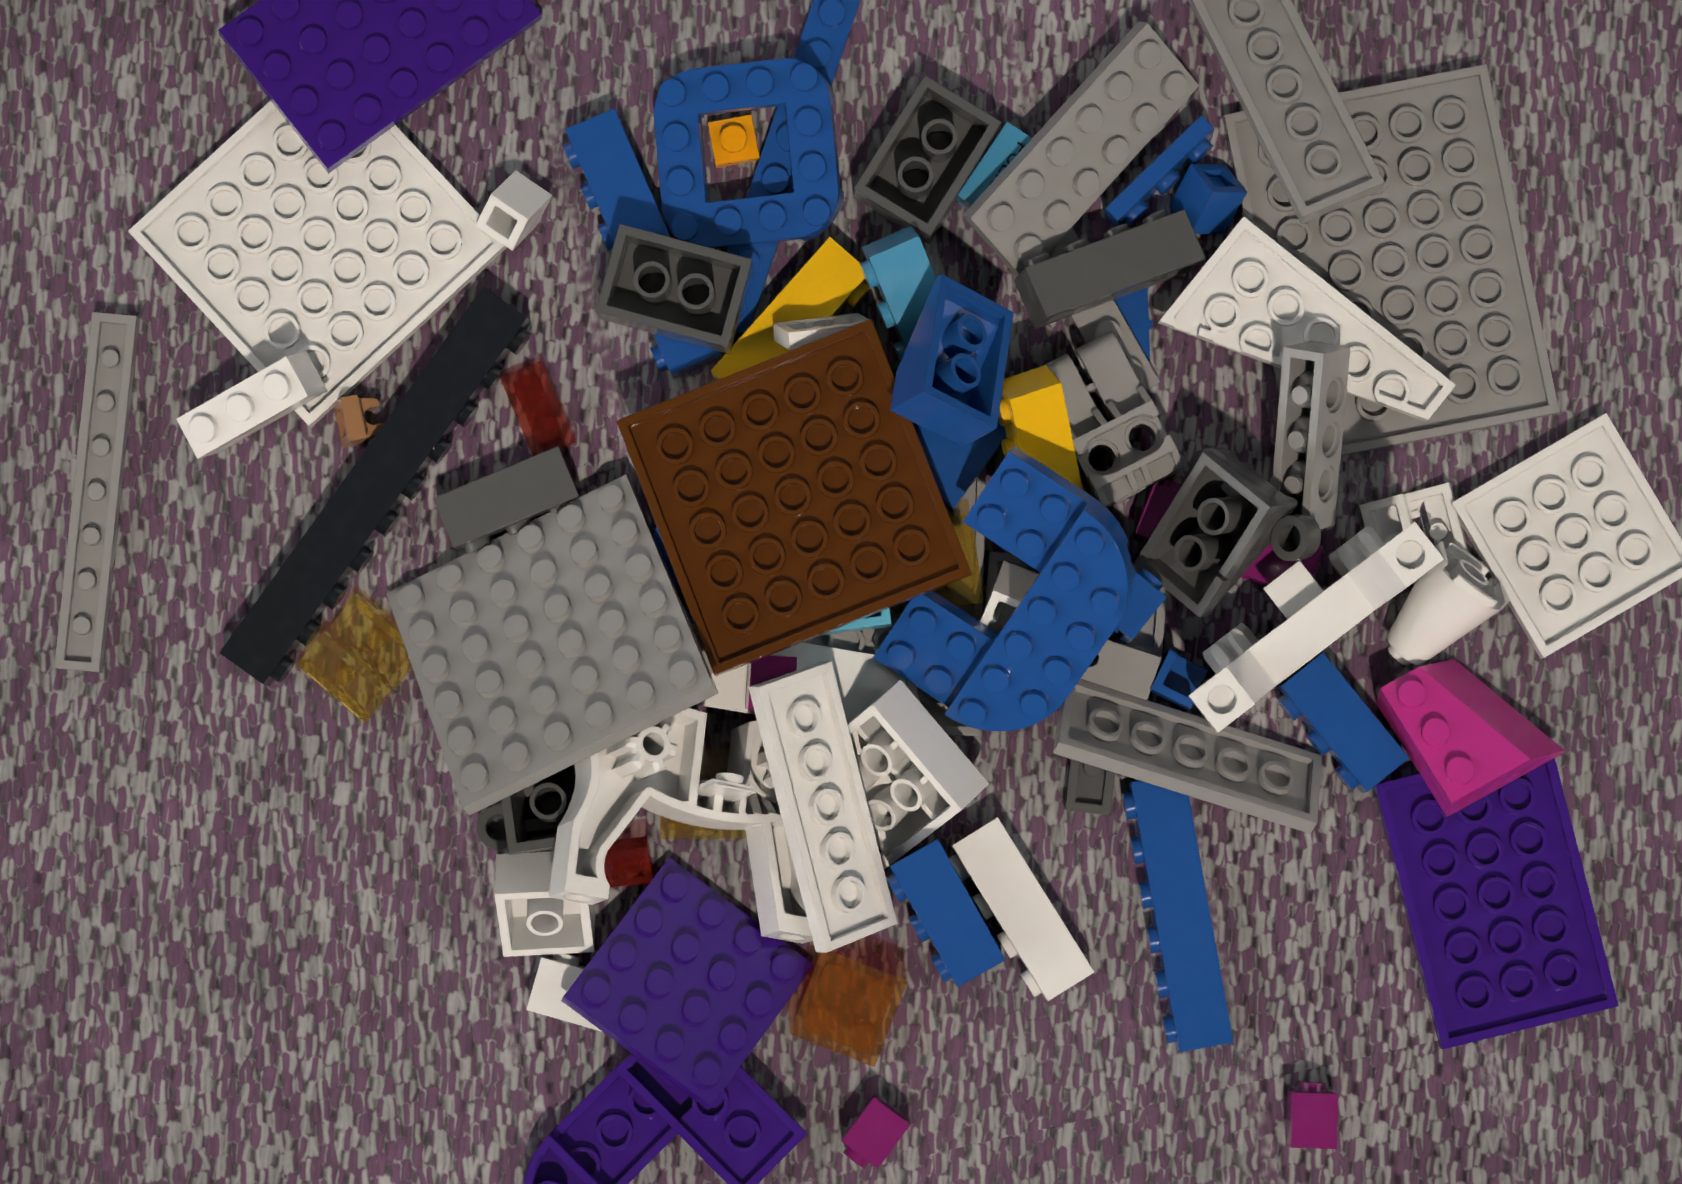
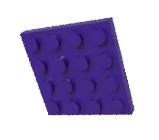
[561,857,814,1110]

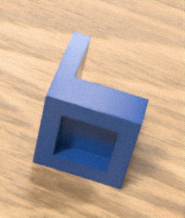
[1170,164,1247,234]
[1150,648,1208,711]

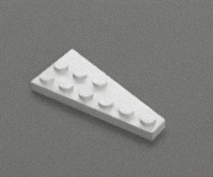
[1158,217,1456,422]

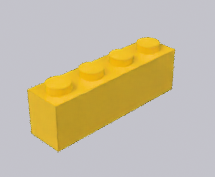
[711,237,870,380]
[998,365,1083,490]

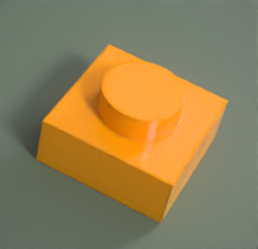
[708,114,760,168]

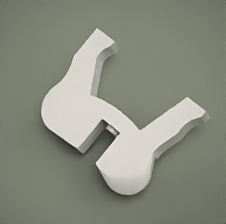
[1188,522,1444,733]
[549,708,813,944]

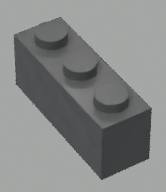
[433,446,580,554]

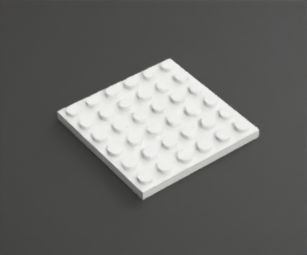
[128,100,507,428]

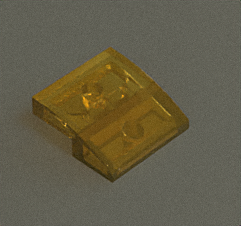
[297,592,413,723]

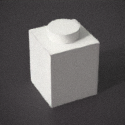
[475,170,552,251]

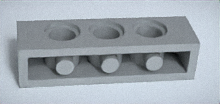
[1272,341,1350,530]

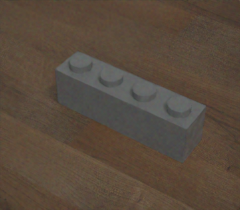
[1014,209,1206,329]

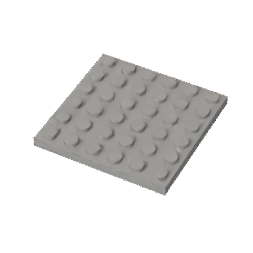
[386,474,718,816]

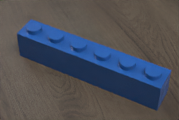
[562,108,722,379]
[1122,781,1234,1052]

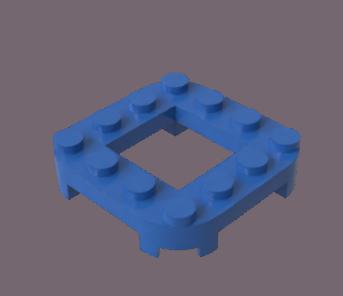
[654,58,844,250]

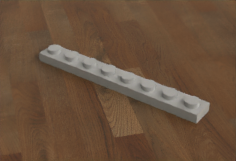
[54,312,140,673]

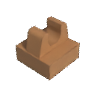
[334,394,384,449]

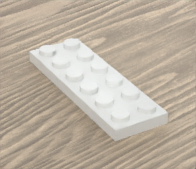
[748,661,898,953]

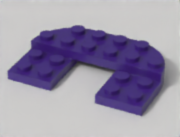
[524,1054,808,1184]

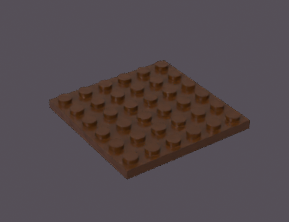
[616,319,972,677]

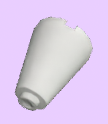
[1387,541,1509,666]

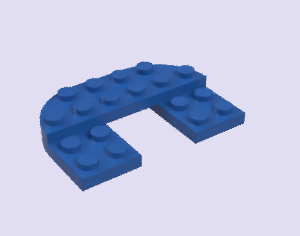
[873,445,1135,732]

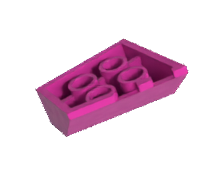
[1376,659,1565,817]

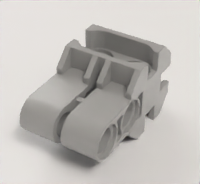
[1043,331,1184,508]

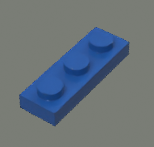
[1105,115,1214,227]

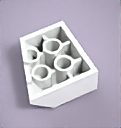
[848,680,989,869]

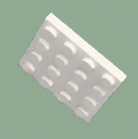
[1451,413,1682,659]

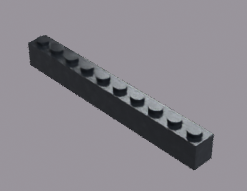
[219,287,531,686]

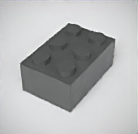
[854,76,1001,244]
[595,224,754,354]

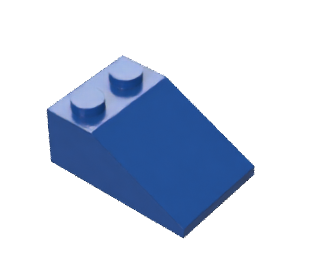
[890,274,1014,447]

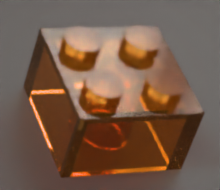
[790,951,908,1067]

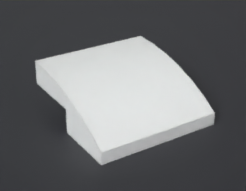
[1359,482,1469,585]

